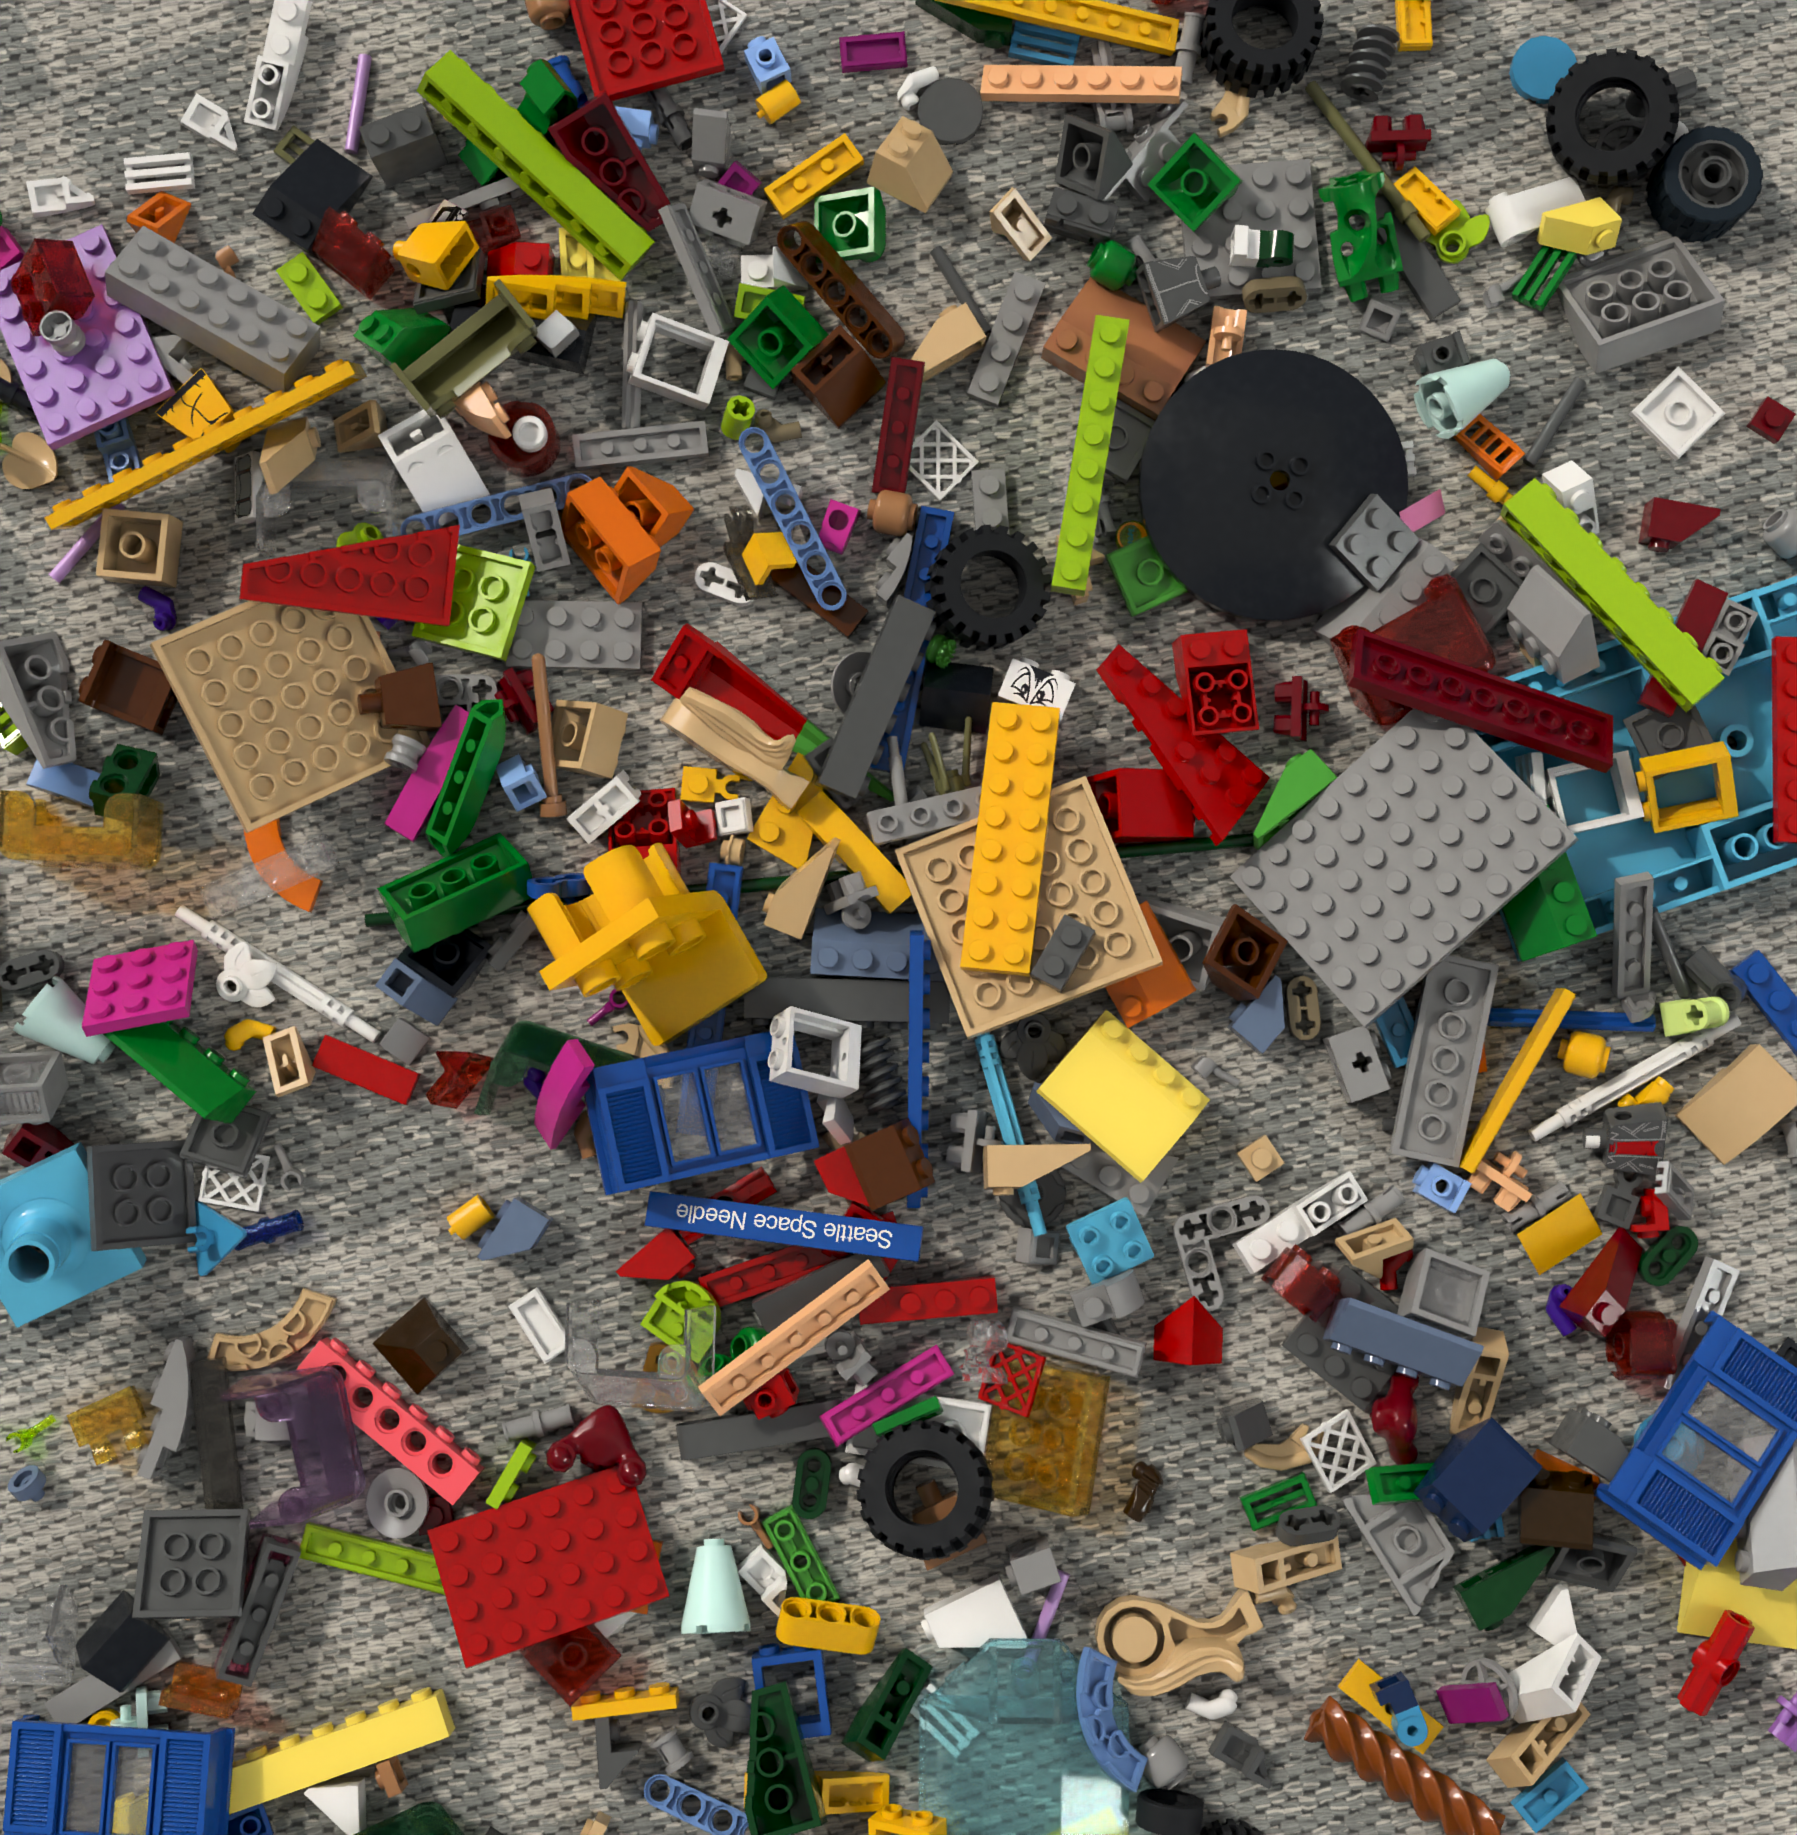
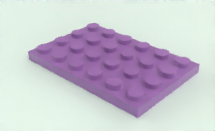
[0,224,176,450]

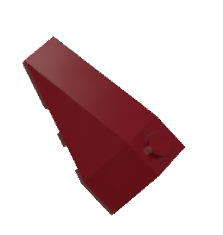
[548,90,671,232]

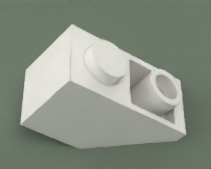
[1542,460,1600,534]

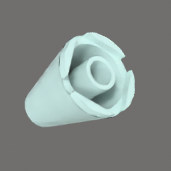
[1414,359,1510,439]
[13,976,116,1065]
[681,1539,751,1634]

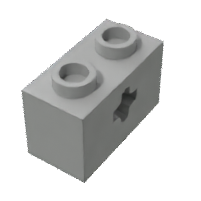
[689,179,768,247]
[1323,1025,1392,1103]

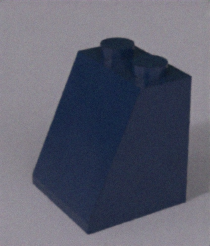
[1413,1417,1542,1542]

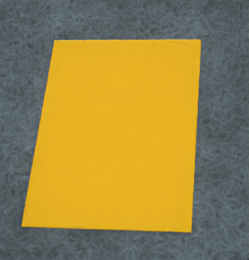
[1517,1193,1602,1275]

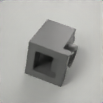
[1413,331,1470,376]

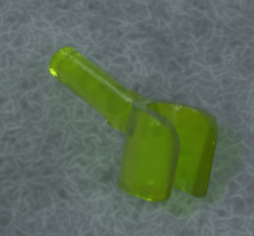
[5,1414,56,1453]

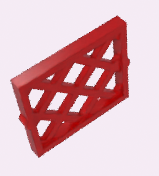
[978,1339,1047,1417]

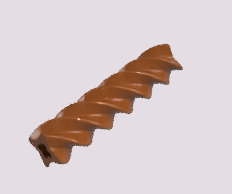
[1304,1696,1506,1835]

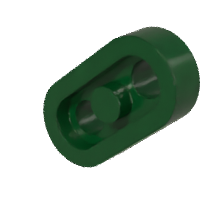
[1637,1225,1698,1286]
[792,1447,832,1519]

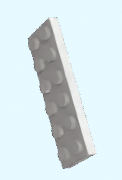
[1389,955,1499,1168]

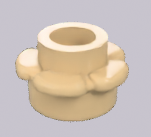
[720,834,746,866]

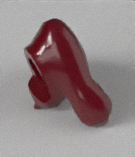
[1370,1371,1419,1465]
[546,1404,647,1488]

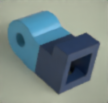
[1369,1671,1428,1747]

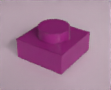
[718,160,762,196]

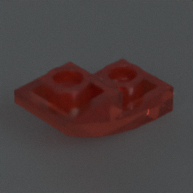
[467,205,521,254]

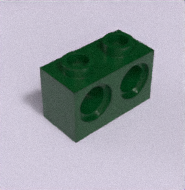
[89,744,160,824]

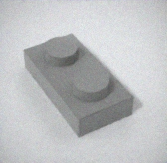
[971,468,1010,534]

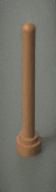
[531,653,567,817]

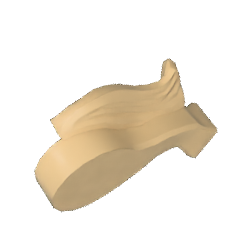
[660,687,810,810]
[1095,1588,1263,1696]

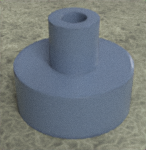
[8,1465,46,1502]

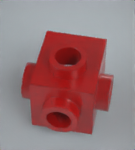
[743,1367,800,1420]

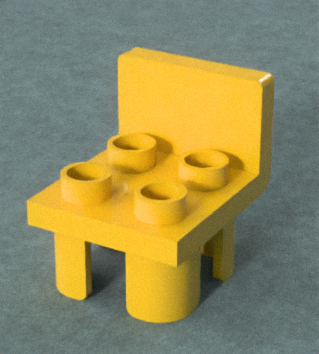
[527,843,767,1046]

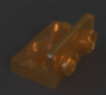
[158,1661,243,1719]

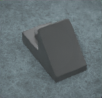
[595,1716,642,1789]

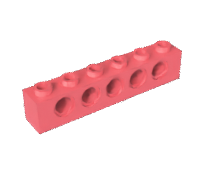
[293,1337,485,1505]

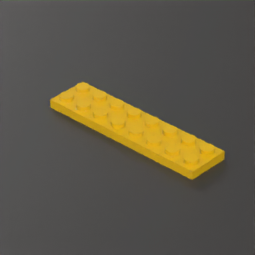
[960,702,1060,976]

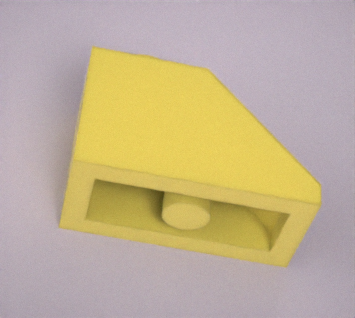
[1536,197,1622,255]

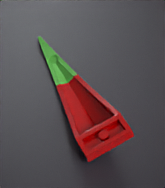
[651,623,894,801]

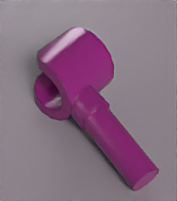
[587,989,629,1026]

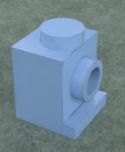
[744,36,792,95]
[615,106,659,150]
[496,754,547,812]
[1412,1162,1472,1213]

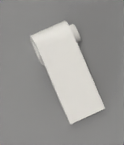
[1485,176,1586,247]

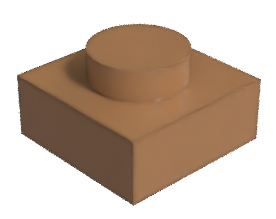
[375,1755,408,1798]

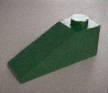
[915,0,1013,49]
[1453,1545,1556,1631]
[841,1648,933,1762]

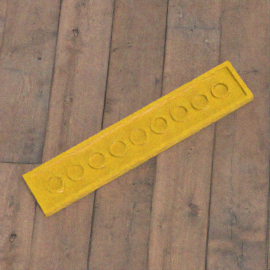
[44,359,367,530]

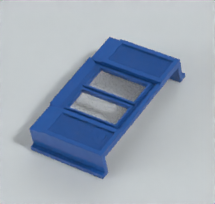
[584,1031,820,1195]
[1594,1310,1797,1570]
[3,1715,235,1835]

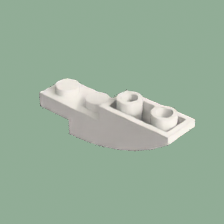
[244,0,312,131]
[1232,1171,1368,1274]

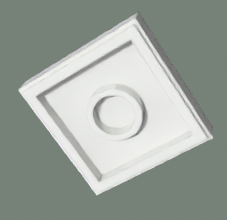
[1629,366,1726,461]

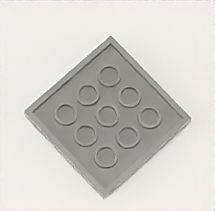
[1181,159,1322,300]

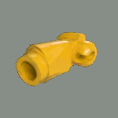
[1618,1076,1675,1107]

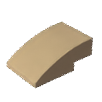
[1675,1044,1797,1165]

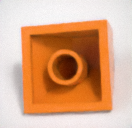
[614,466,694,548]

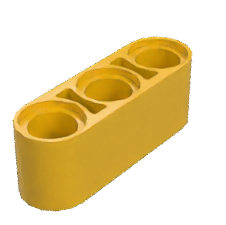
[775,1597,881,1655]

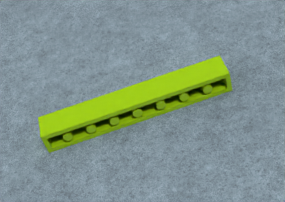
[417,50,655,281]
[1051,315,1130,597]
[1500,478,1725,713]

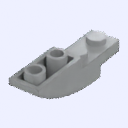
[137,1336,198,1480]

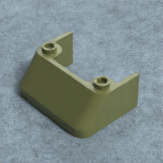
[389,279,538,419]

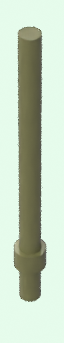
[1305,81,1431,243]

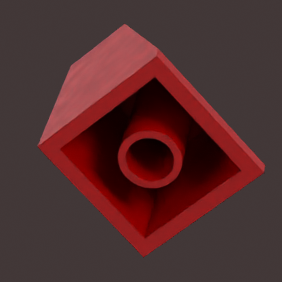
[1087,768,1195,843]

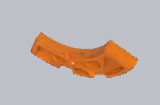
[244,818,323,913]

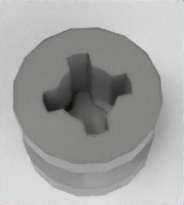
[384,734,426,773]

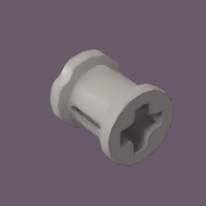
[650,1726,694,1774]

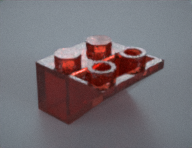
[312,206,395,300]
[11,238,95,336]

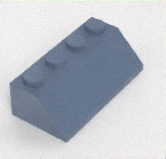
[810,908,945,982]
[1323,1298,1484,1391]

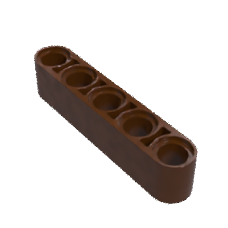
[777,221,905,359]

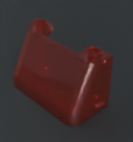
[1329,573,1496,725]

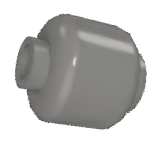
[1763,509,1797,559]
[1139,1734,1189,1790]

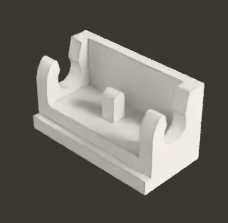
[566,770,641,844]

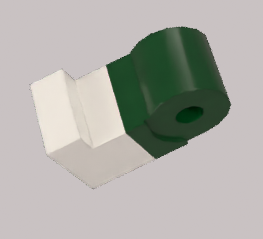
[1230,225,1294,268]

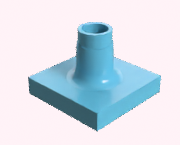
[0,1142,147,1328]

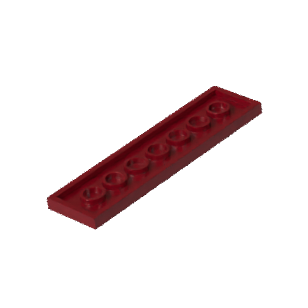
[1348,628,1613,773]

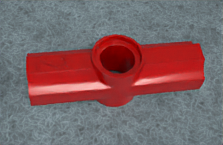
[679,1166,777,1245]
[1677,1610,1755,1716]

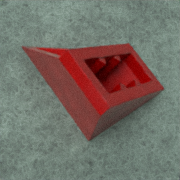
[1153,1296,1223,1365]

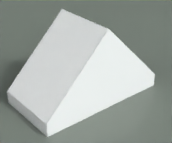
[1526,1582,1577,1645]
[304,1777,367,1835]

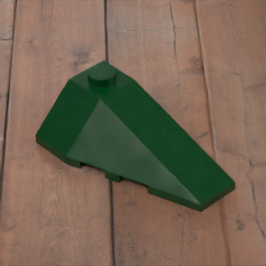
[745,1681,828,1835]

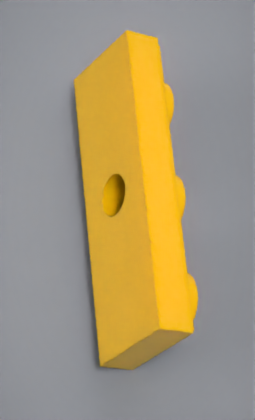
[1338,1658,1444,1755]

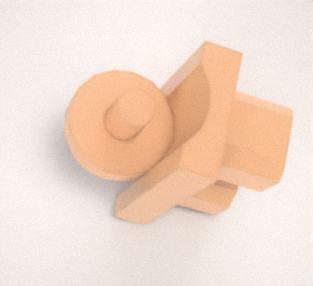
[1205,306,1247,367]
[1467,1151,1533,1212]

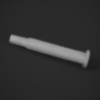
[887,736,908,806]

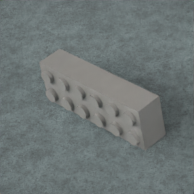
[105,226,321,393]

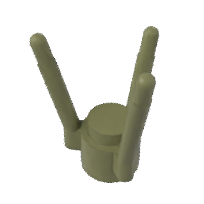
[921,716,972,795]

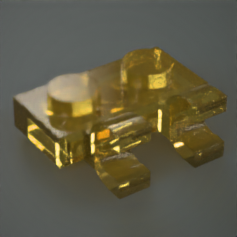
[66,1386,149,1466]

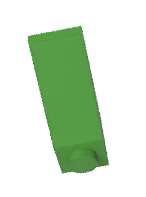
[1253,749,1337,850]

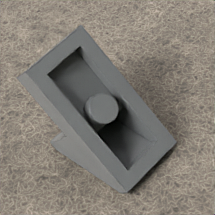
[151,334,198,385]

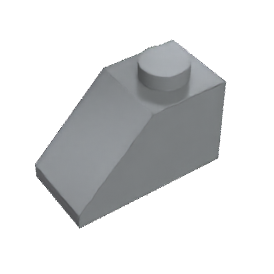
[691,108,732,178]

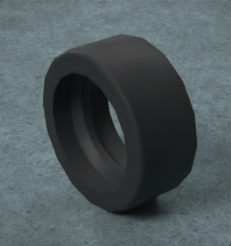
[1135,1789,1204,1835]

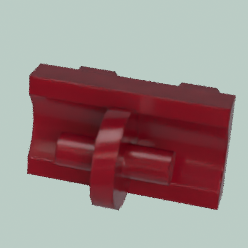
[1365,114,1432,171]
[494,667,554,735]
[1273,676,1329,742]

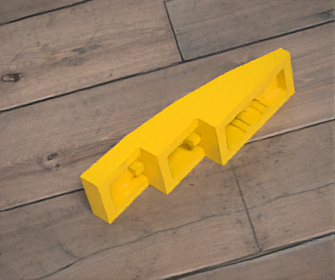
[485,275,627,320]
[796,790,911,914]
[744,1771,890,1815]

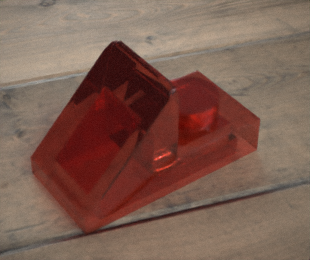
[426,1051,495,1109]

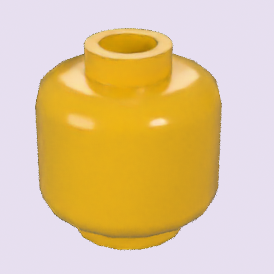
[1557,1030,1611,1079]

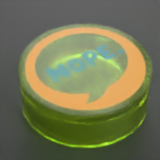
[1115,520,1147,549]

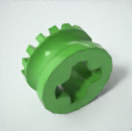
[925,634,957,668]

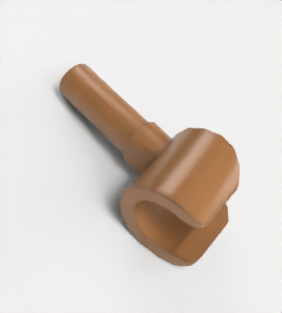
[215,245,239,278]
[738,1504,774,1550]

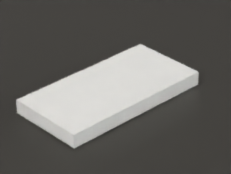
[845,1382,992,1469]

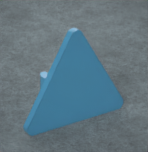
[186,1201,247,1276]

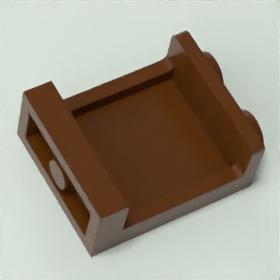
[78,639,178,735]

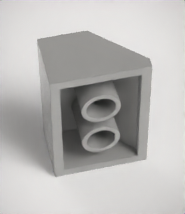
[1507,565,1600,684]

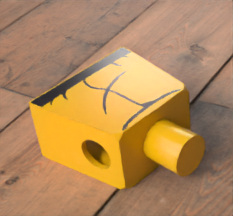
[155,368,241,453]

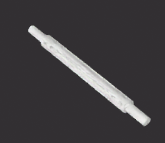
[175,905,381,1043]
[1528,1013,1741,1142]

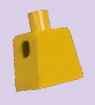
[393,221,479,290]

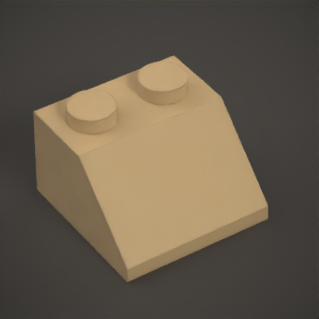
[867,116,953,213]
[541,700,628,779]

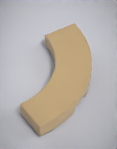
[205,1288,337,1371]

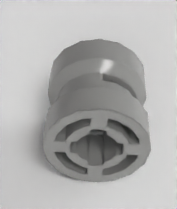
[39,310,86,357]

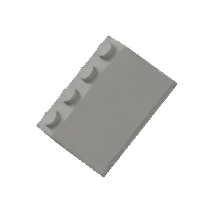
[1556,236,1725,374]

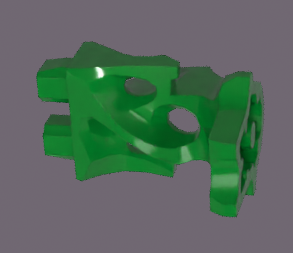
[1318,170,1403,302]

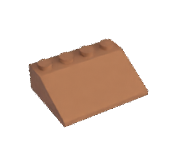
[1041,277,1207,421]

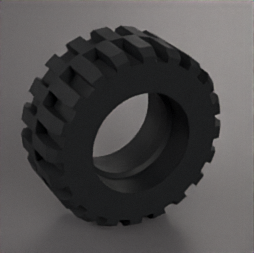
[1546,48,1679,188]
[856,1420,995,1560]

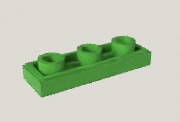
[762,1504,840,1602]

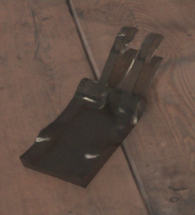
[723,505,779,601]

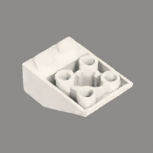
[378,409,490,527]

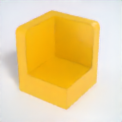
[742,532,797,585]

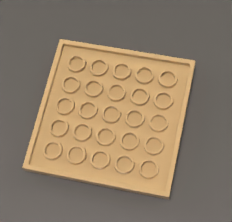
[150,601,431,833]
[894,776,1163,1040]

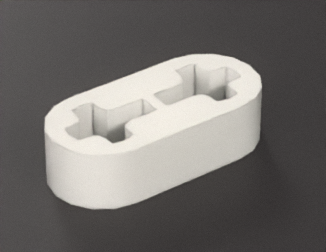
[695,562,757,607]

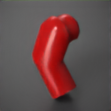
[1380,1249,1413,1290]

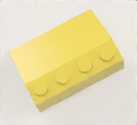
[1036,1009,1210,1183]
[1677,1537,1797,1649]

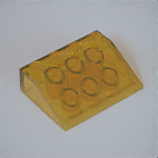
[985,1358,1111,1517]

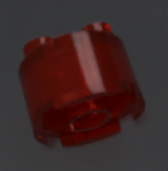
[488,401,561,478]
[1260,1244,1341,1323]
[1605,1310,1677,1380]

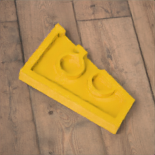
[746,752,823,869]

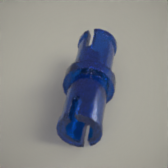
[235,1210,304,1251]

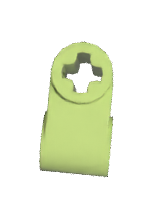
[1659,996,1729,1037]

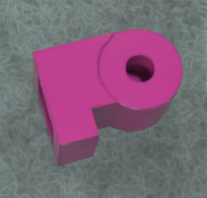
[819,499,861,555]

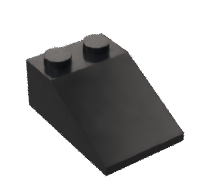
[252,139,373,260]

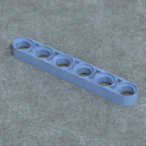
[738,427,847,611]
[400,473,592,536]
[644,1774,792,1835]

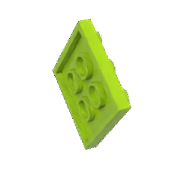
[411,544,536,662]

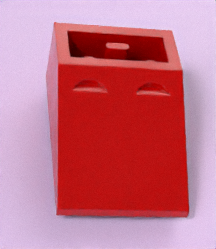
[1172,629,1259,736]
[608,788,681,876]

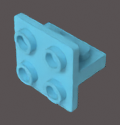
[1066,1197,1154,1284]

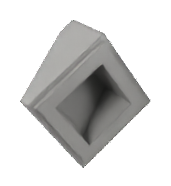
[1358,295,1402,342]
[535,310,580,358]
[379,1018,431,1066]
[1015,1227,1060,1265]

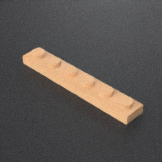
[980,65,1183,104]
[698,1259,890,1416]

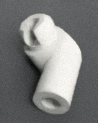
[897,66,939,111]

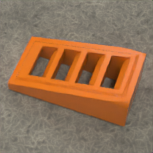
[1453,414,1526,481]

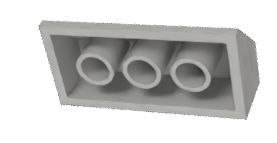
[1311,538,1456,663]
[1727,1433,1797,1591]

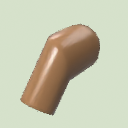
[574,1110,596,1159]

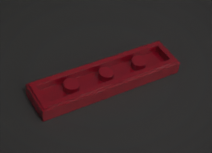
[872,357,925,493]
[1637,579,1728,718]

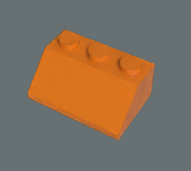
[561,477,661,605]
[1105,900,1196,1028]

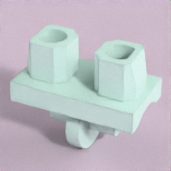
[110,1686,169,1758]

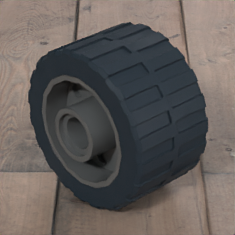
[1646,126,1763,243]

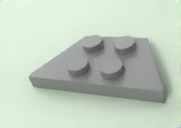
[1340,1494,1455,1616]

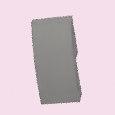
[875,533,912,608]
[1701,598,1758,676]

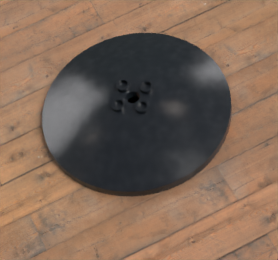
[1138,349,1408,622]

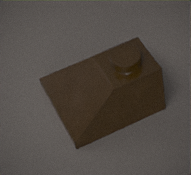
[372,1297,470,1395]

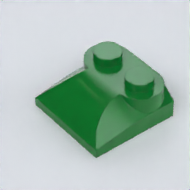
[1147,133,1243,232]
[814,187,886,264]

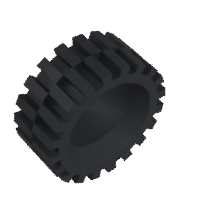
[1200,0,1324,98]
[925,525,1052,651]

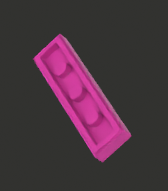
[819,1344,954,1447]

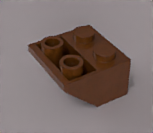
[791,325,886,429]

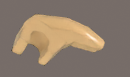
[1210,80,1250,138]
[613,1023,674,1089]
[1244,1423,1324,1471]

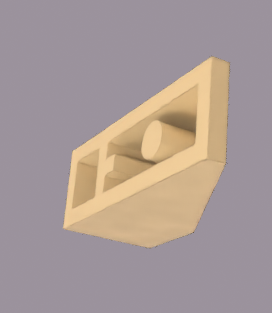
[911,303,986,383]
[259,417,321,495]
[762,837,841,940]
[983,1144,1091,1196]
[1449,1327,1509,1434]
[1230,1535,1342,1594]
[1486,1702,1591,1788]

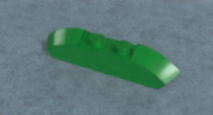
[425,699,506,858]

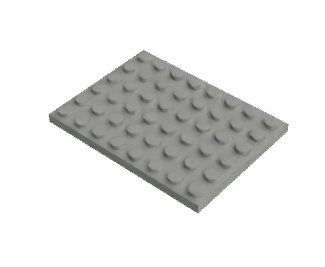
[1229,708,1579,1028]

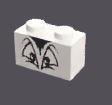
[996,657,1076,724]

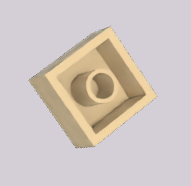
[96,508,183,588]

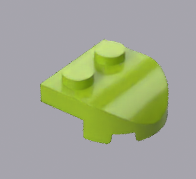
[640,1280,721,1364]

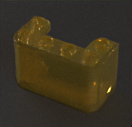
[0,790,164,870]

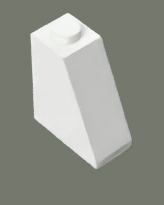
[921,1573,1030,1648]
[1503,1633,1602,1724]

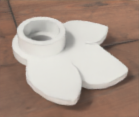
[216,941,277,1008]

